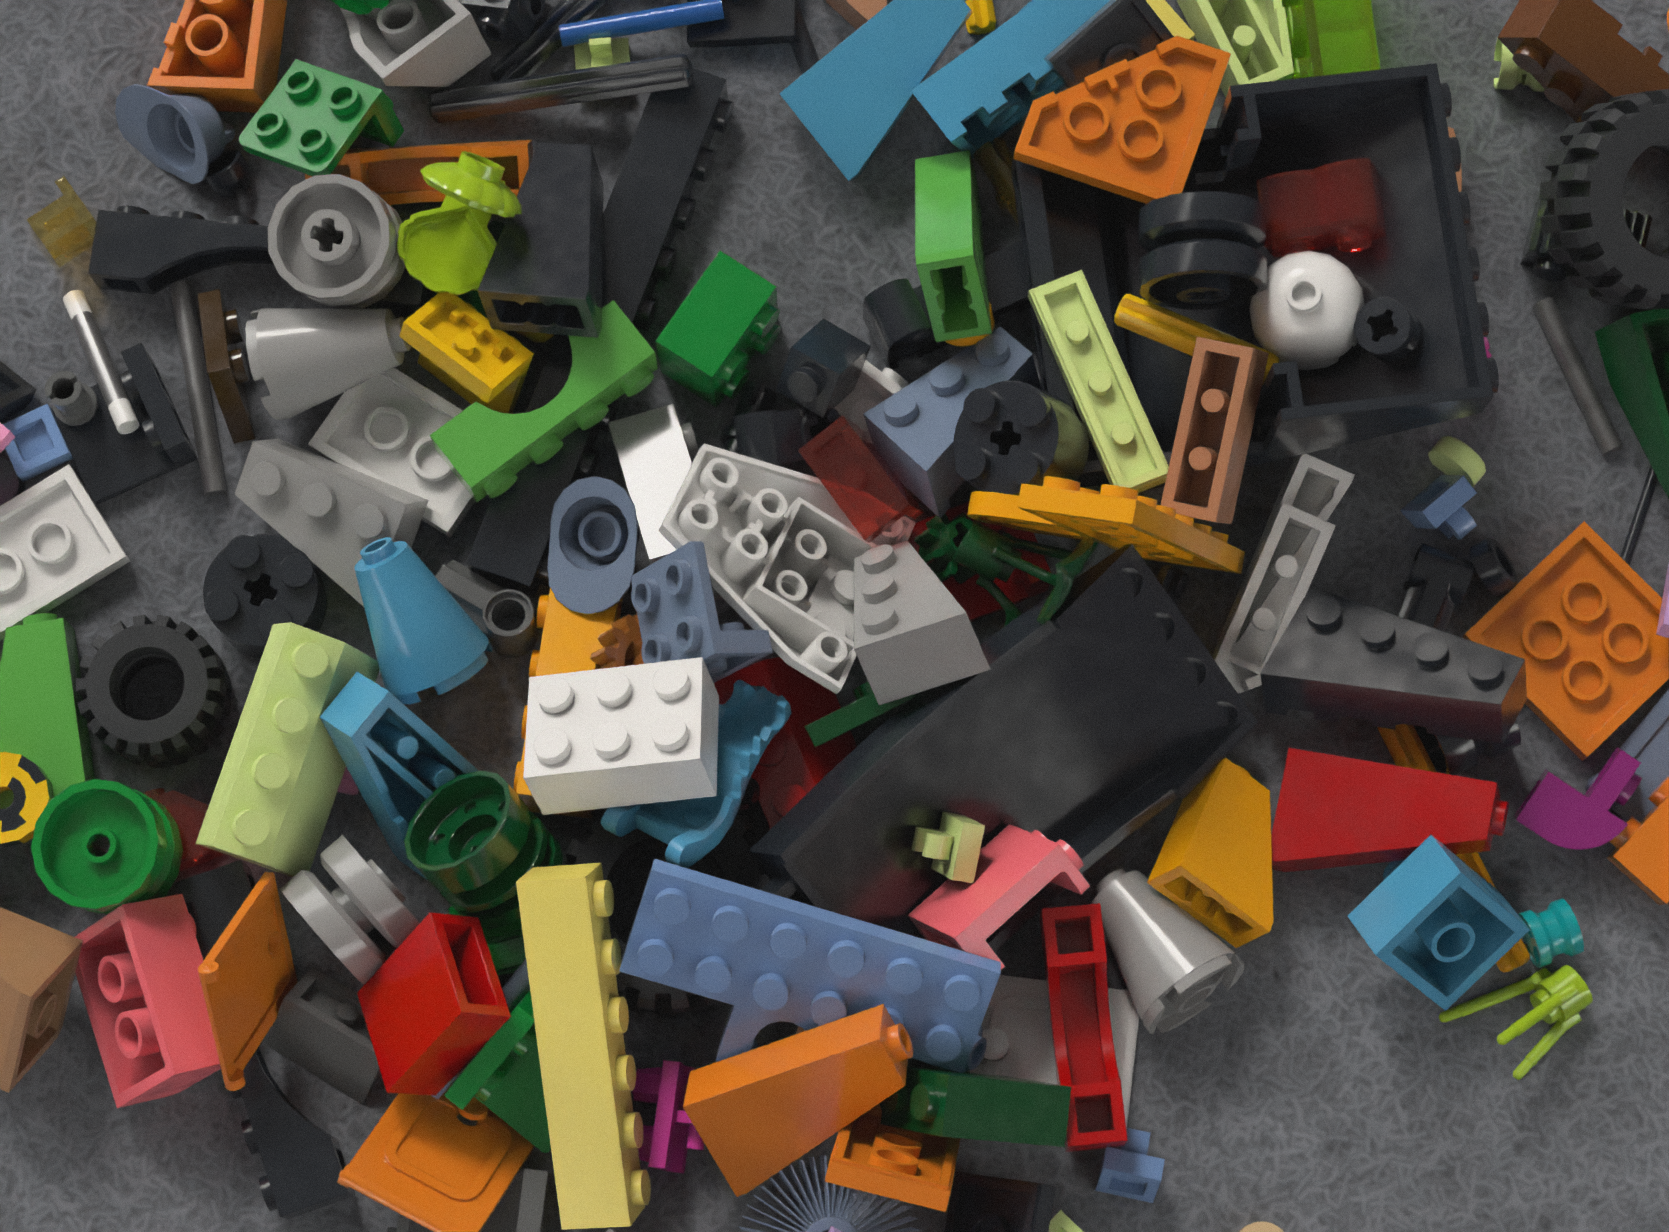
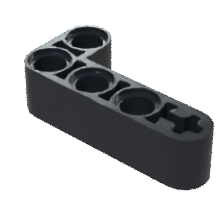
[863,240,1030,369]

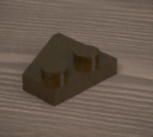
[198,289,256,444]

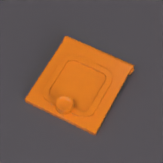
[198,872,297,1091]
[337,1085,535,1232]

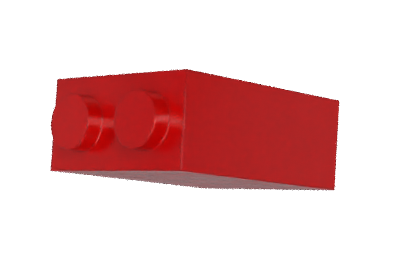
[357,912,511,1096]

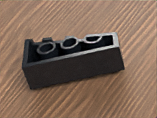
[1260,587,1527,744]

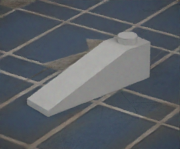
[340,0,491,87]

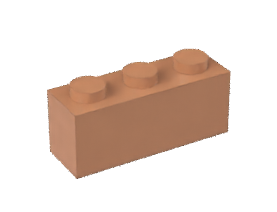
[1161,337,1269,524]

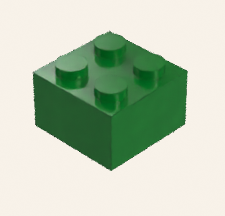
[656,251,781,408]

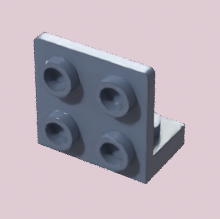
[631,541,773,683]

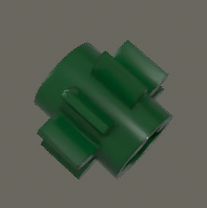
[914,512,976,584]

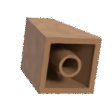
[0,907,83,1093]

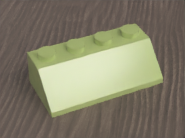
[195,622,380,877]

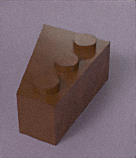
[1497,0,1669,123]

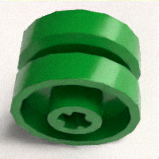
[31,779,183,915]

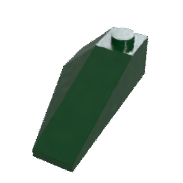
[1595,309,1669,499]

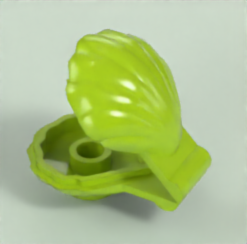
[397,151,522,295]

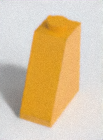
[1147,758,1274,948]

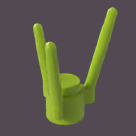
[1439,965,1593,1080]

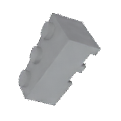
[235,438,429,607]

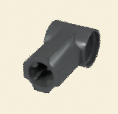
[435,560,538,658]

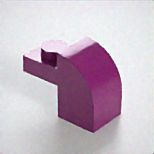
[1514,747,1642,850]

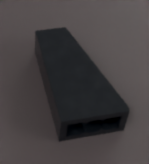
[478,142,604,338]

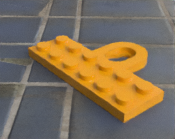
[967,476,1245,574]

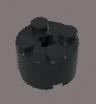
[954,381,1089,496]
[203,534,327,658]

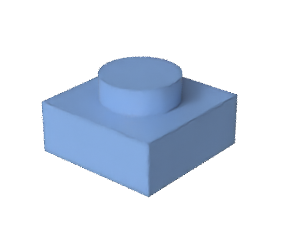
[3,404,73,482]

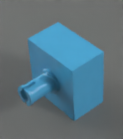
[1347,835,1530,1011]

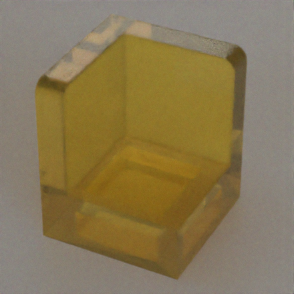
[26,175,96,267]

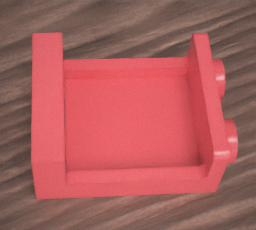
[908,824,1090,970]

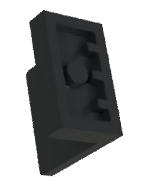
[51,343,198,504]

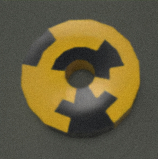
[0,752,54,847]

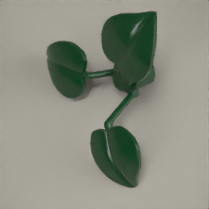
[952,484,1110,627]

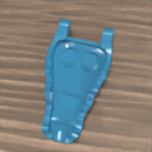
[601,680,792,868]

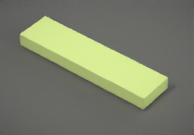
[1028,270,1169,493]

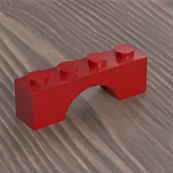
[1039,903,1128,1152]

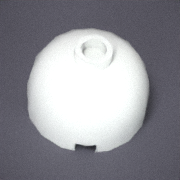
[1249,251,1365,371]

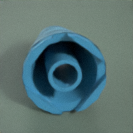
[354,537,493,704]

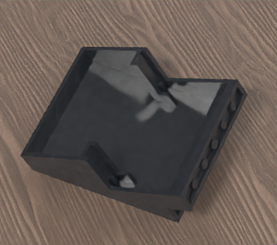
[1011,63,1499,491]

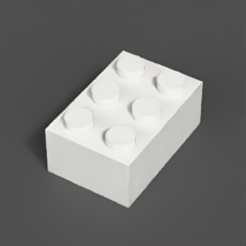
[523,657,719,815]

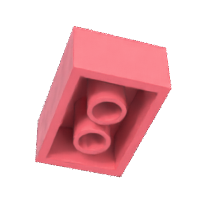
[75,894,221,1108]

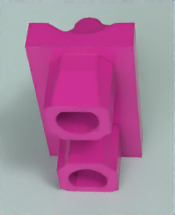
[633,1060,704,1174]

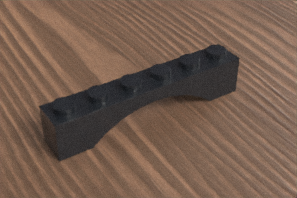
[88,206,432,320]
[174,860,356,1219]

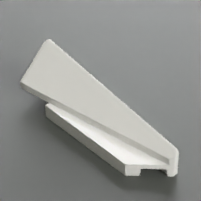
[1212,454,1355,694]

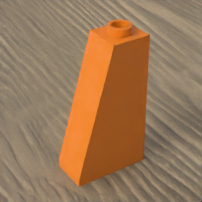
[683,1004,913,1197]

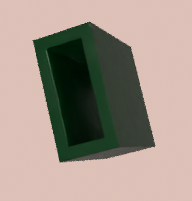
[880,1066,1071,1147]

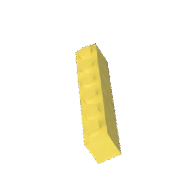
[516,863,651,1230]

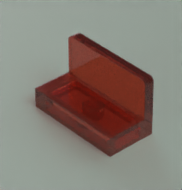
[798,415,923,543]

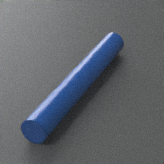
[559,0,725,47]

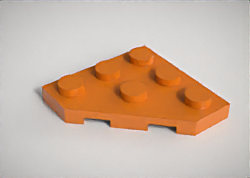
[1013,36,1231,204]

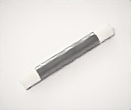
[63,290,139,434]

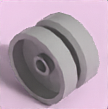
[268,174,405,309]
[280,835,420,985]

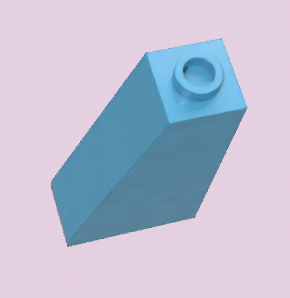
[779,0,973,181]

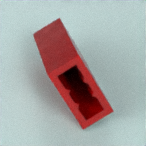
[1271,748,1509,872]

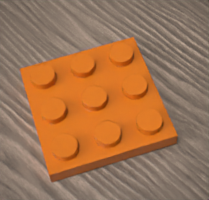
[1462,521,1669,761]

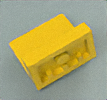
[399,292,534,414]

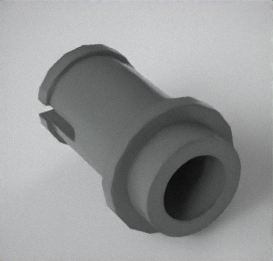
[45,371,98,426]

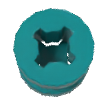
[1518,898,1584,968]

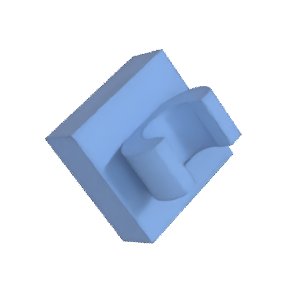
[1400,475,1477,540]
[1095,1128,1165,1203]

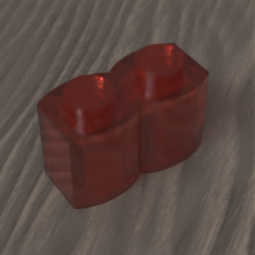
[1257,158,1386,258]

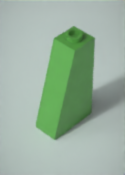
[915,150,992,342]
[0,613,95,839]

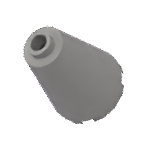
[245,308,411,421]
[1092,869,1245,1034]

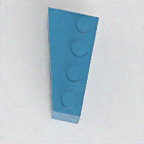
[911,0,1110,159]

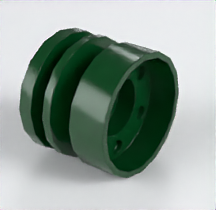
[404,770,563,930]

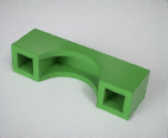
[430,300,658,502]

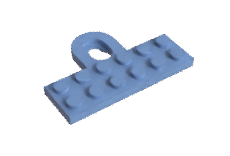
[619,859,1001,1073]

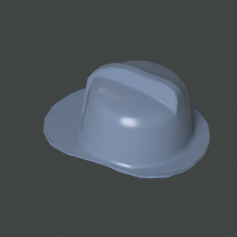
[115,84,235,184]
[547,476,640,615]

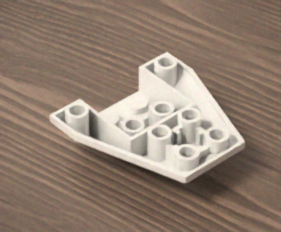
[658,444,916,694]

